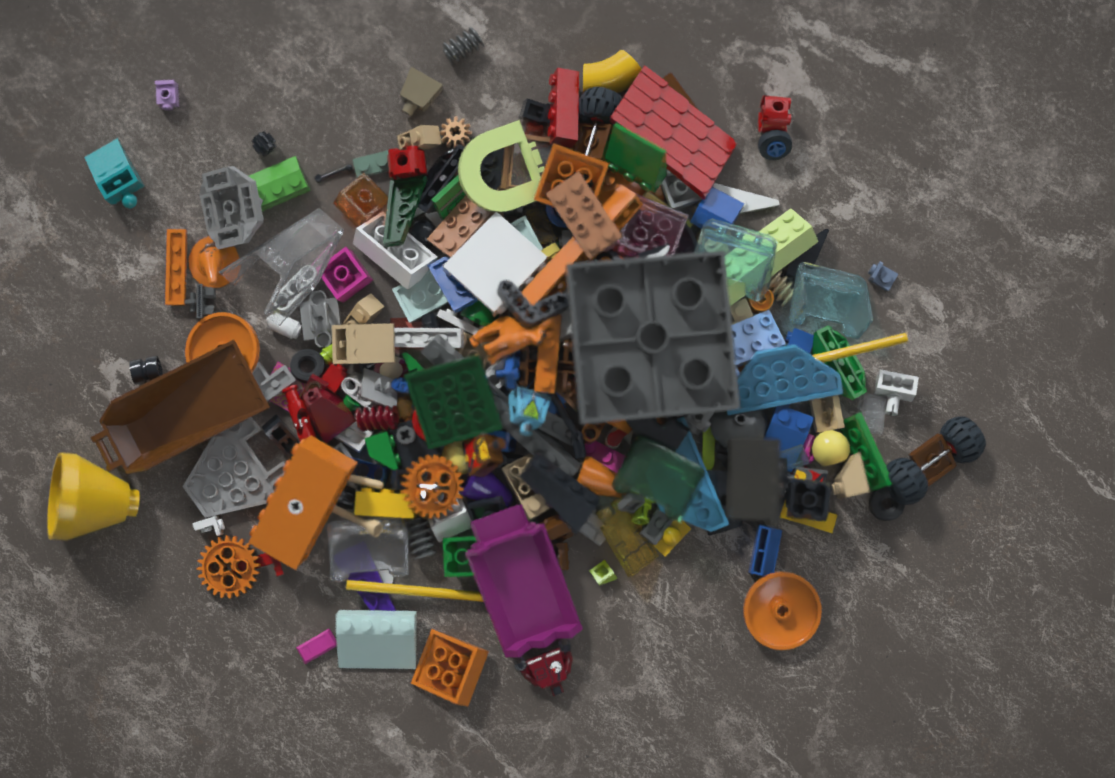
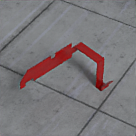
[232,553,284,576]

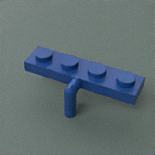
[496,350,522,389]

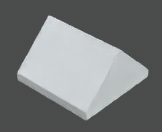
[661,170,702,210]

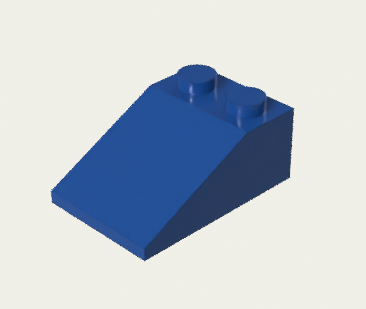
[755,405,814,472]

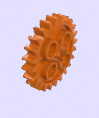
[401,455,464,519]
[197,536,261,598]

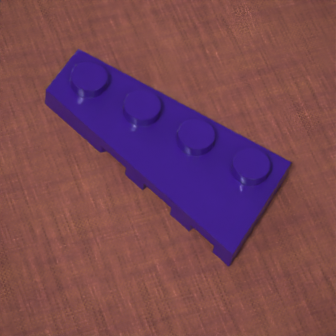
[329,541,397,611]

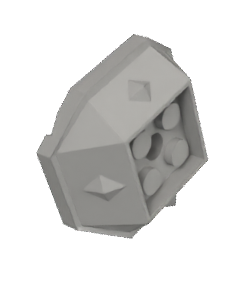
[200,166,264,249]

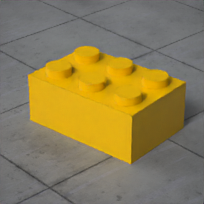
[355,488,417,519]

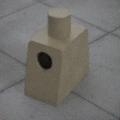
[400,67,443,116]

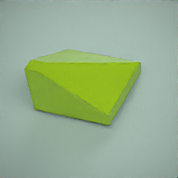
[589,560,618,586]

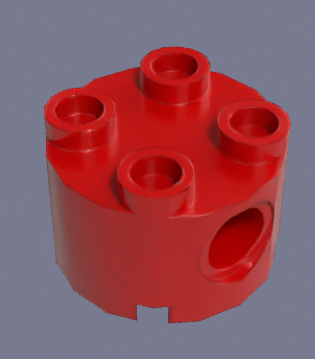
[758,95,791,133]
[387,146,427,180]

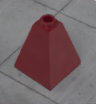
[303,387,356,444]

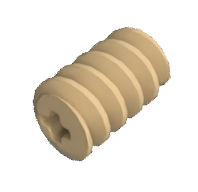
[761,270,798,307]

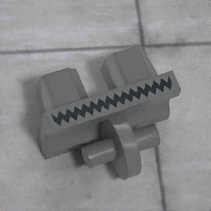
[184,284,216,320]

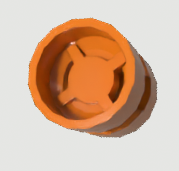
[747,286,774,314]

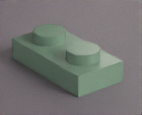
[352,150,389,179]

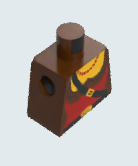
[462,434,506,477]

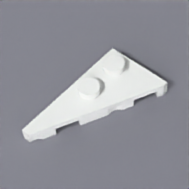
[712,183,779,214]

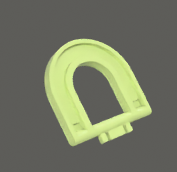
[458,120,544,212]

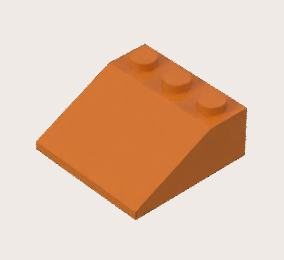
[534,144,609,207]
[411,629,489,706]

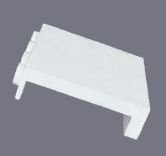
[443,212,548,317]

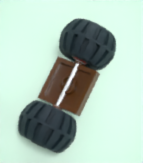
[566,87,622,189]
[886,416,986,505]

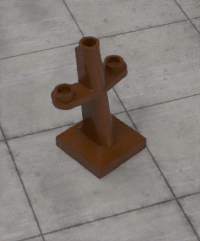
[519,340,575,395]

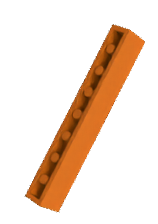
[520,184,643,313]

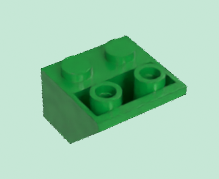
[364,432,402,470]

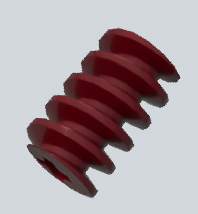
[356,405,399,432]

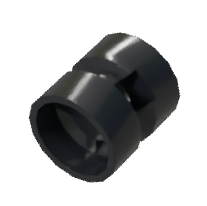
[129,356,163,385]

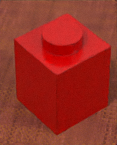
[321,364,349,394]

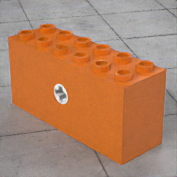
[248,436,358,570]

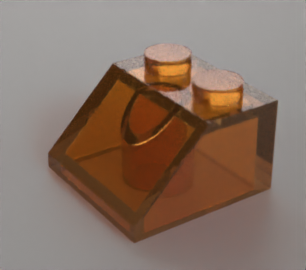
[333,173,388,227]

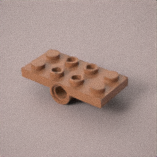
[547,172,622,259]
[427,196,495,258]

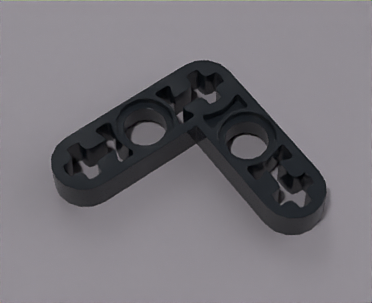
[497,280,568,328]

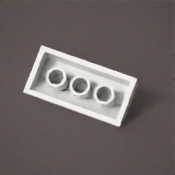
[353,211,437,290]

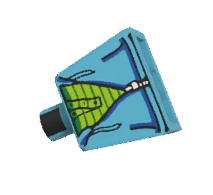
[509,386,551,436]

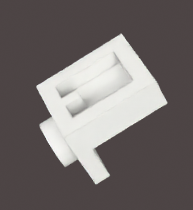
[193,516,225,536]

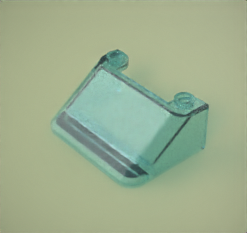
[694,219,777,302]
[789,262,873,339]

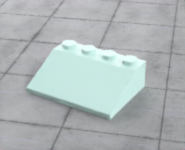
[336,610,417,669]

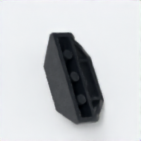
[417,144,465,214]

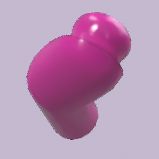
[801,434,815,464]

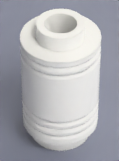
[265,311,302,339]

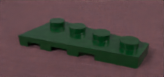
[383,174,428,247]

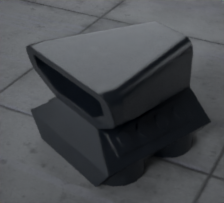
[785,478,831,522]

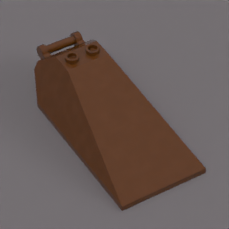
[91,340,270,474]

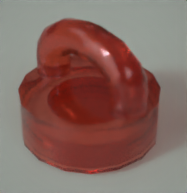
[524,122,544,136]

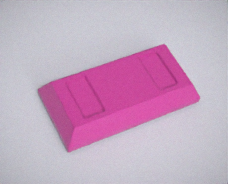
[296,628,337,664]

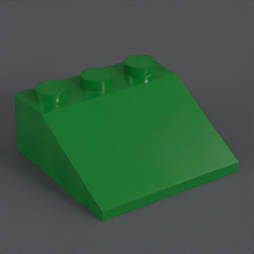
[605,123,667,193]

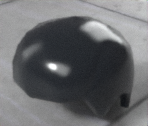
[409,219,436,248]

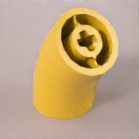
[583,50,642,93]

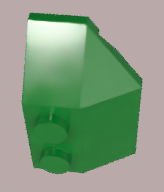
[812,325,867,400]

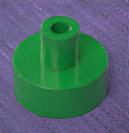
[343,394,362,411]

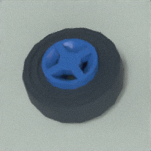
[758,130,792,160]

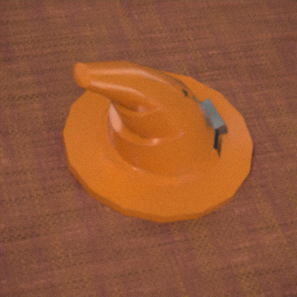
[189,236,240,288]

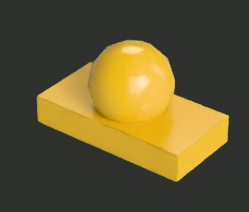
[653,518,691,557]

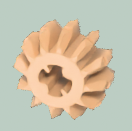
[440,117,472,148]

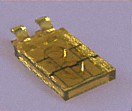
[596,497,659,577]

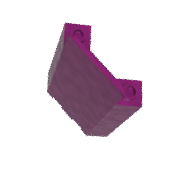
[465,504,583,657]

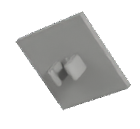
[361,368,398,410]

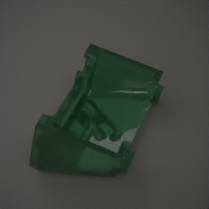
[611,436,705,523]

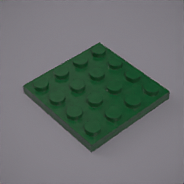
[404,353,503,449]

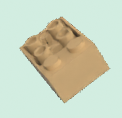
[332,323,395,364]
[502,453,553,521]

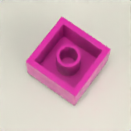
[316,247,373,303]

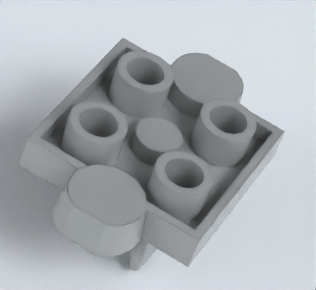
[299,290,341,347]

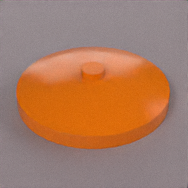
[185,312,260,373]
[743,572,822,650]

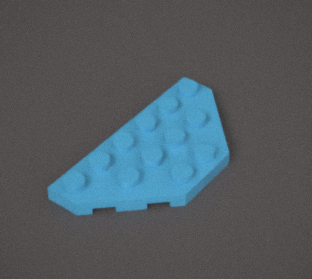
[727,344,843,415]
[645,417,729,532]

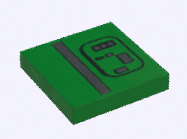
[431,175,466,221]

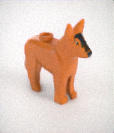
[469,316,555,365]

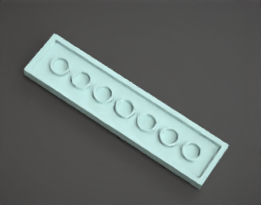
[392,216,543,323]

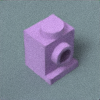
[155,80,179,110]

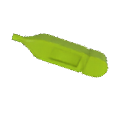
[702,427,715,470]

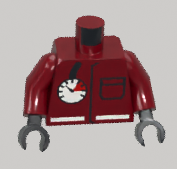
[513,639,573,696]

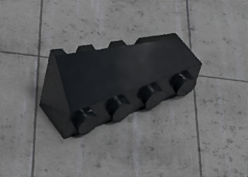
[520,452,600,535]

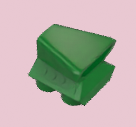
[443,536,477,577]

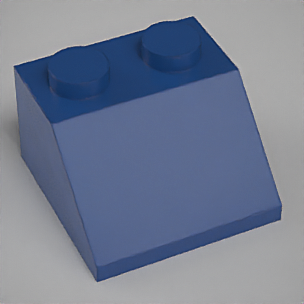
[690,187,745,240]

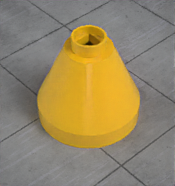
[47,452,140,541]

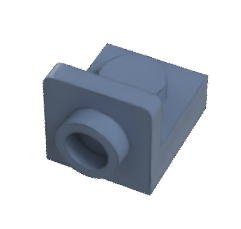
[868,261,898,291]

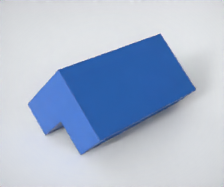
[748,525,782,576]

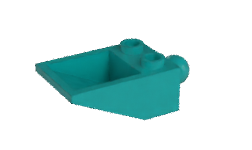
[85,139,144,209]

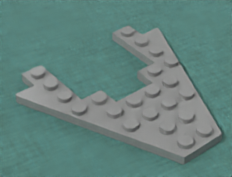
[182,362,353,518]

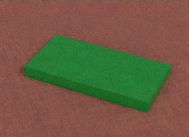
[840,412,892,492]

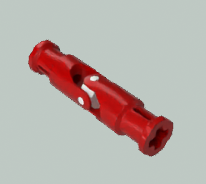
[281,385,317,442]

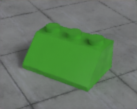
[249,156,310,211]

